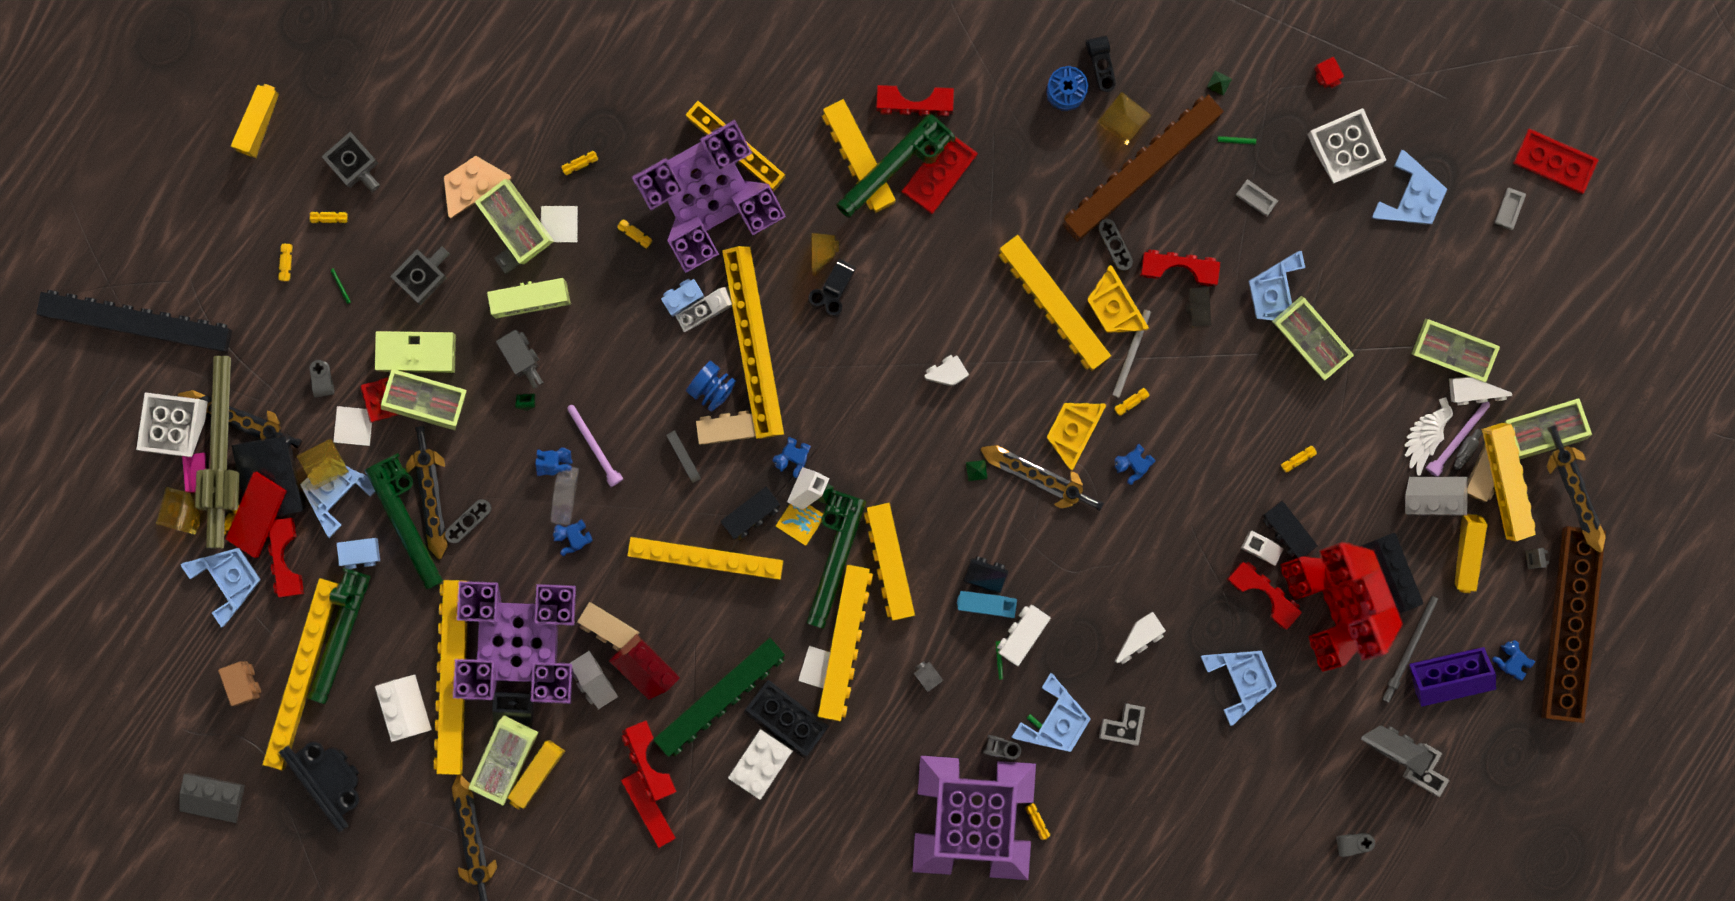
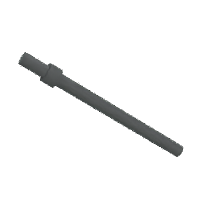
[1382,596,1438,703]

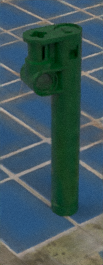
[836,114,956,218]
[364,453,443,590]
[806,489,867,629]
[308,567,371,704]

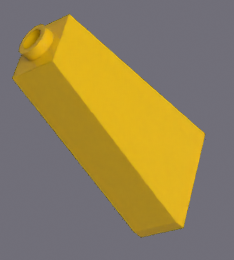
[231,84,279,158]
[1455,514,1487,593]
[507,740,565,809]

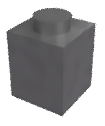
[914,661,943,692]

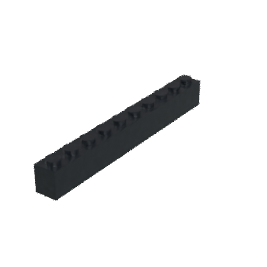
[36,290,232,353]

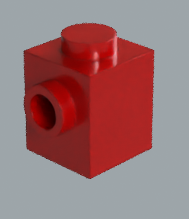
[1314,56,1344,89]

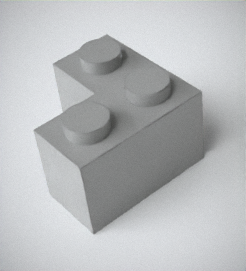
[570,651,618,709]
[1099,703,1145,745]
[1403,743,1449,797]

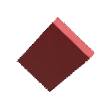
[1513,129,1599,195]
[902,137,978,214]
[225,472,287,558]

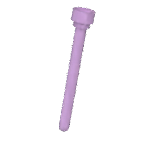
[1426,402,1490,477]
[567,405,623,487]

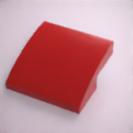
[360,377,399,423]

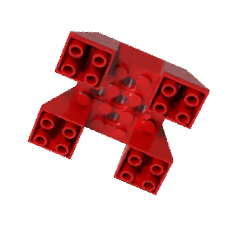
[1280,543,1402,672]

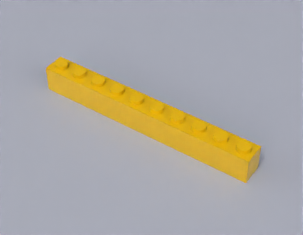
[722,246,784,439]
[263,578,338,770]
[434,580,469,774]

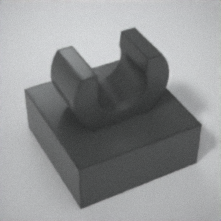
[494,249,520,274]
[1525,548,1549,569]

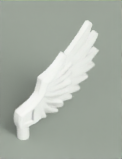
[1404,397,1453,476]

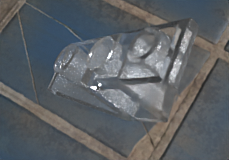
[551,467,579,525]

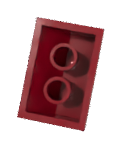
[609,634,680,700]

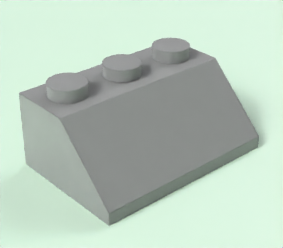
[1405,477,1467,516]

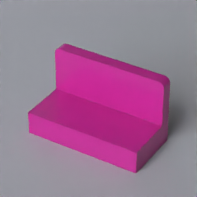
[182,453,207,493]

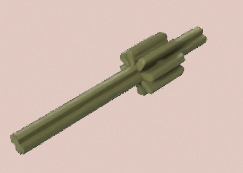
[195,356,239,549]

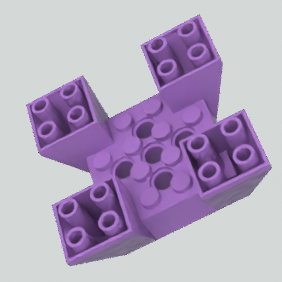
[632,120,786,273]
[453,581,576,703]
[913,756,1036,880]

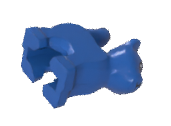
[773,437,811,478]
[1114,444,1156,485]
[536,447,573,476]
[553,519,593,556]
[1492,640,1535,681]

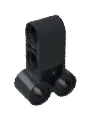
[1085,35,1116,92]
[809,258,856,318]

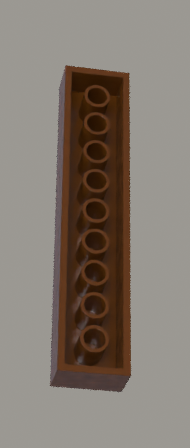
[1063,95,1224,242]
[1541,526,1606,723]

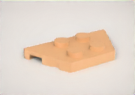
[444,156,512,219]

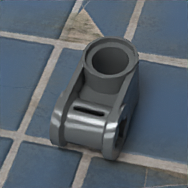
[310,360,335,398]
[983,735,1021,759]
[1336,833,1375,857]

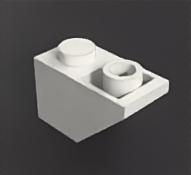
[924,355,969,386]
[787,467,829,510]
[1240,531,1284,566]

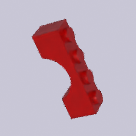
[877,85,954,117]
[1140,250,1221,287]
[267,518,304,598]
[1226,562,1302,630]
[621,721,676,802]

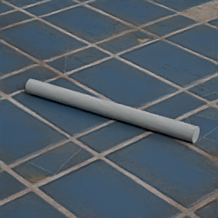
[1112,309,1151,398]

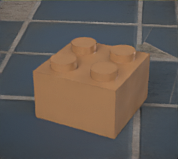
[219,661,261,706]

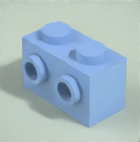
[661,279,704,317]
[337,538,380,569]

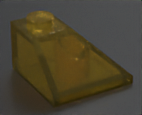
[1098,92,1151,145]
[812,233,839,276]
[296,439,349,490]
[156,487,201,534]

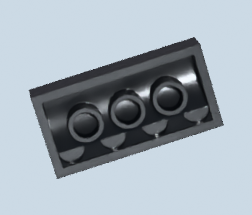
[744,680,829,759]

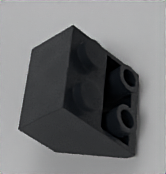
[964,556,1009,593]
[492,692,534,731]

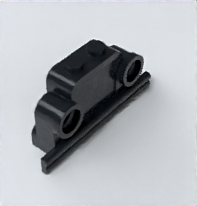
[279,742,360,832]

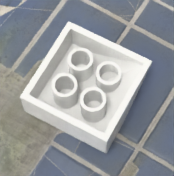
[1307,108,1386,184]
[136,393,208,457]

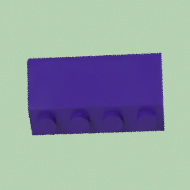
[1409,647,1496,707]

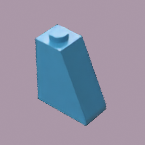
[957,591,1017,618]

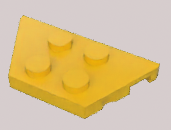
[1087,265,1149,333]
[1046,403,1106,471]

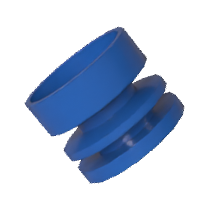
[1046,66,1088,111]
[686,360,736,412]

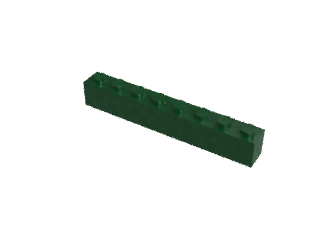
[653,637,785,757]

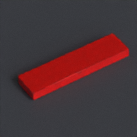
[621,772,676,848]

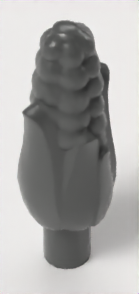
[1454,429,1483,470]

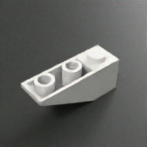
[675,286,732,332]
[1449,376,1512,405]
[1115,612,1165,664]

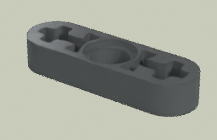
[1098,219,1133,271]
[666,430,701,483]
[445,499,492,543]

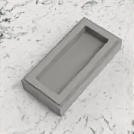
[1236,179,1278,217]
[1494,187,1526,230]

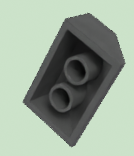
[1361,725,1433,776]
[179,773,245,823]

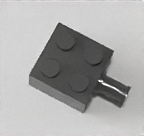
[322,132,380,193]
[390,246,450,305]
[496,330,544,389]

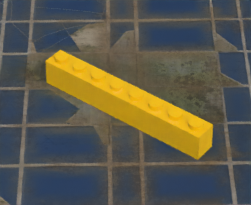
[999,235,1111,371]
[628,537,784,580]
[818,565,873,721]

